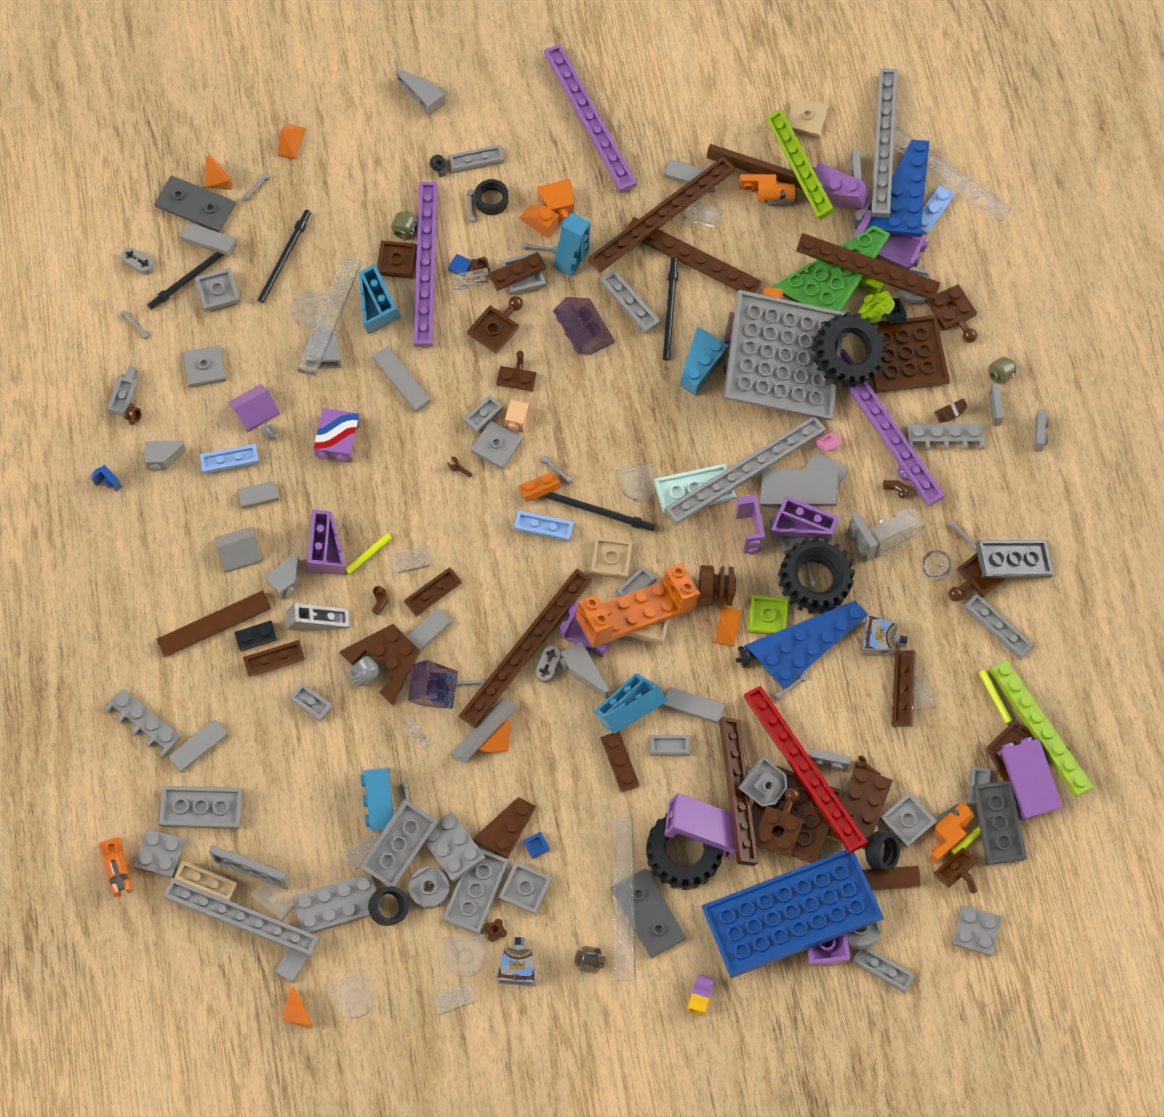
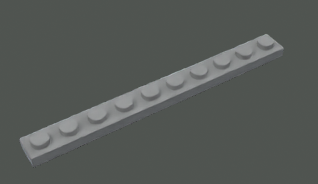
[871,68,898,218]
[664,416,826,526]

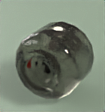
[574,946,606,974]

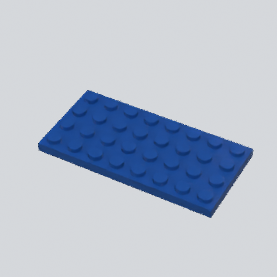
[702,850,884,979]

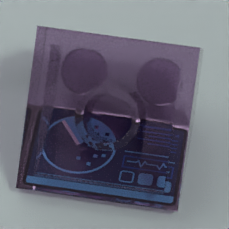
[408,660,458,709]

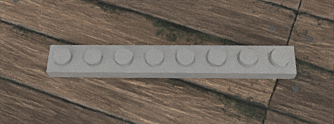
[163,878,319,957]

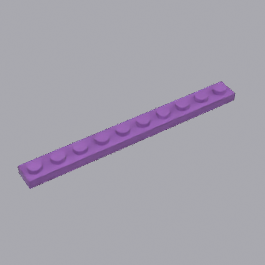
[544,44,637,193]
[414,182,438,347]
[840,349,945,507]

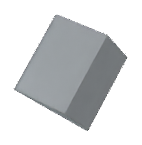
[215,527,262,572]

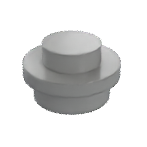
[261,423,278,441]

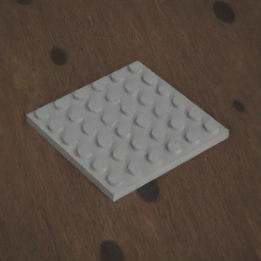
[723,290,845,421]

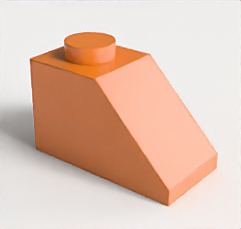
[519,205,559,238]

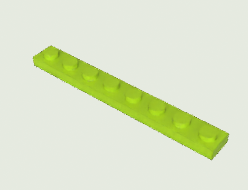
[766,109,835,221]
[989,660,1094,798]

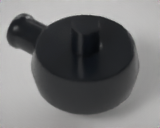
[429,154,446,177]
[735,646,754,668]

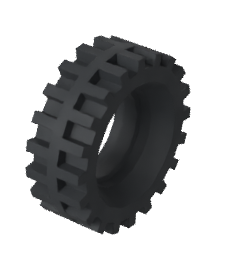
[812,312,887,387]
[778,537,855,614]
[646,813,723,890]

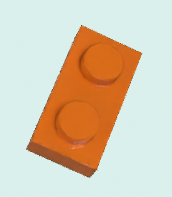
[518,472,561,502]

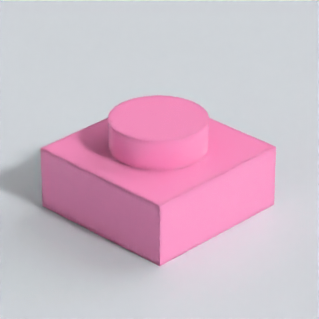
[815,432,841,452]

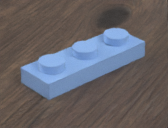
[921,185,955,235]
[199,444,259,474]
[514,510,574,542]

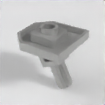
[739,756,787,806]

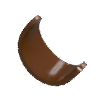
[934,398,967,423]

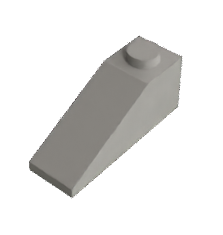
[395,69,446,115]
[286,603,349,631]
[559,642,609,699]

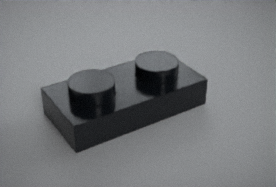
[885,298,907,324]
[234,620,277,652]

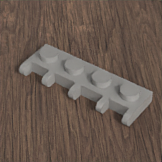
[907,424,984,450]
[104,689,181,758]

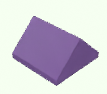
[229,384,280,432]
[807,934,850,967]

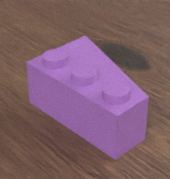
[815,162,869,209]
[771,496,839,540]
[306,509,346,575]

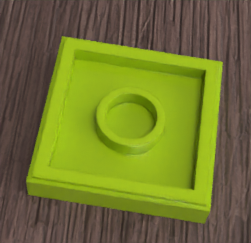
[747,595,789,635]

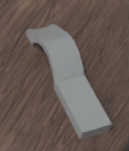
[851,149,872,229]

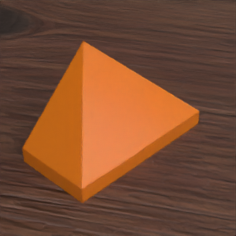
[278,124,305,159]
[205,155,233,190]
[715,606,741,647]
[478,720,511,752]
[282,987,313,1029]

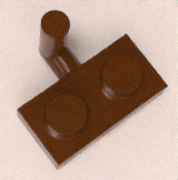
[497,351,537,392]
[934,848,978,893]

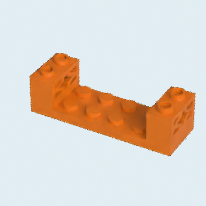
[575,563,700,648]

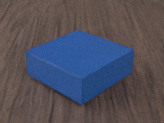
[448,254,471,278]
[523,832,550,859]

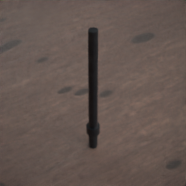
[257,210,311,303]
[147,244,237,310]
[663,258,679,361]
[546,492,656,532]

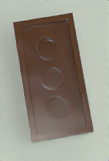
[829,766,893,850]

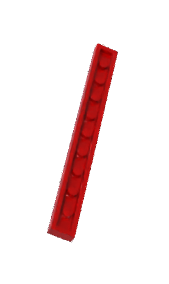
[744,685,867,854]

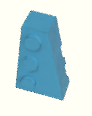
[553,212,591,277]
[359,264,401,334]
[680,326,728,396]
[594,673,667,734]
[361,767,394,831]

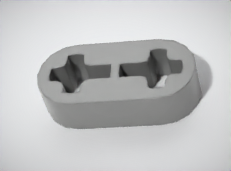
[122,248,154,275]
[536,646,560,683]

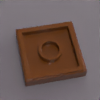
[377,240,417,279]

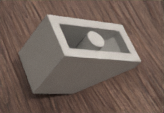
[145,440,186,472]
[265,553,300,600]

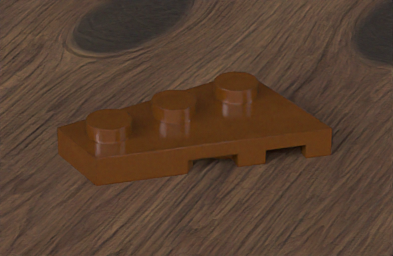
[472,797,536,859]

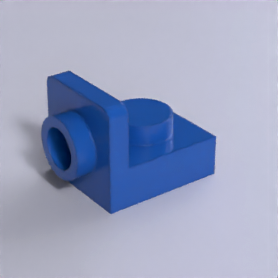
[90,464,122,492]

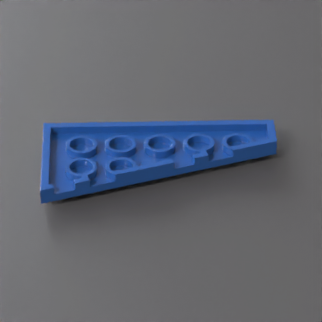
[866,140,930,237]
[744,600,868,690]

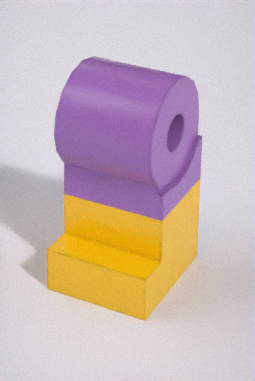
[687,974,714,1016]

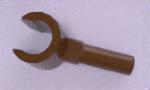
[447,456,472,477]
[855,756,881,775]

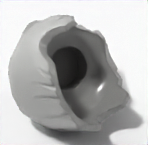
[346,656,379,687]

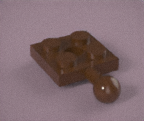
[926,284,977,343]
[467,296,523,354]
[948,553,1008,602]
[755,787,804,858]

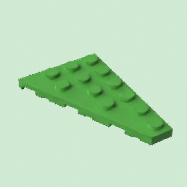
[772,225,890,312]

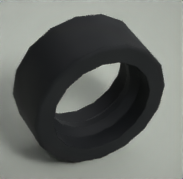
[475,179,509,215]
[865,831,900,871]
[368,886,409,926]

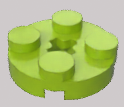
[858,291,895,324]

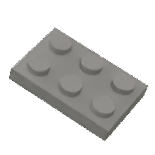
[424,811,486,883]

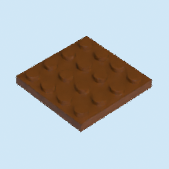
[871,315,950,393]
[751,765,844,863]

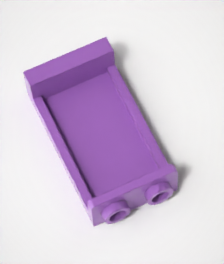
[853,209,928,271]
[997,737,1062,821]
[665,793,735,859]

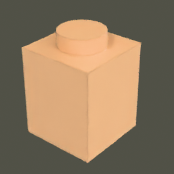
[505,400,529,431]

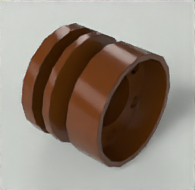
[698,565,736,607]

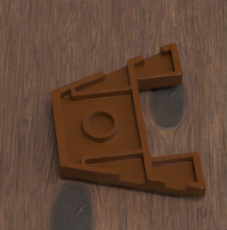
[339,624,421,705]
[986,721,1070,803]

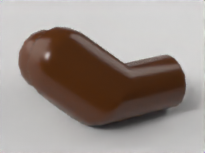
[883,480,909,498]
[372,586,389,615]

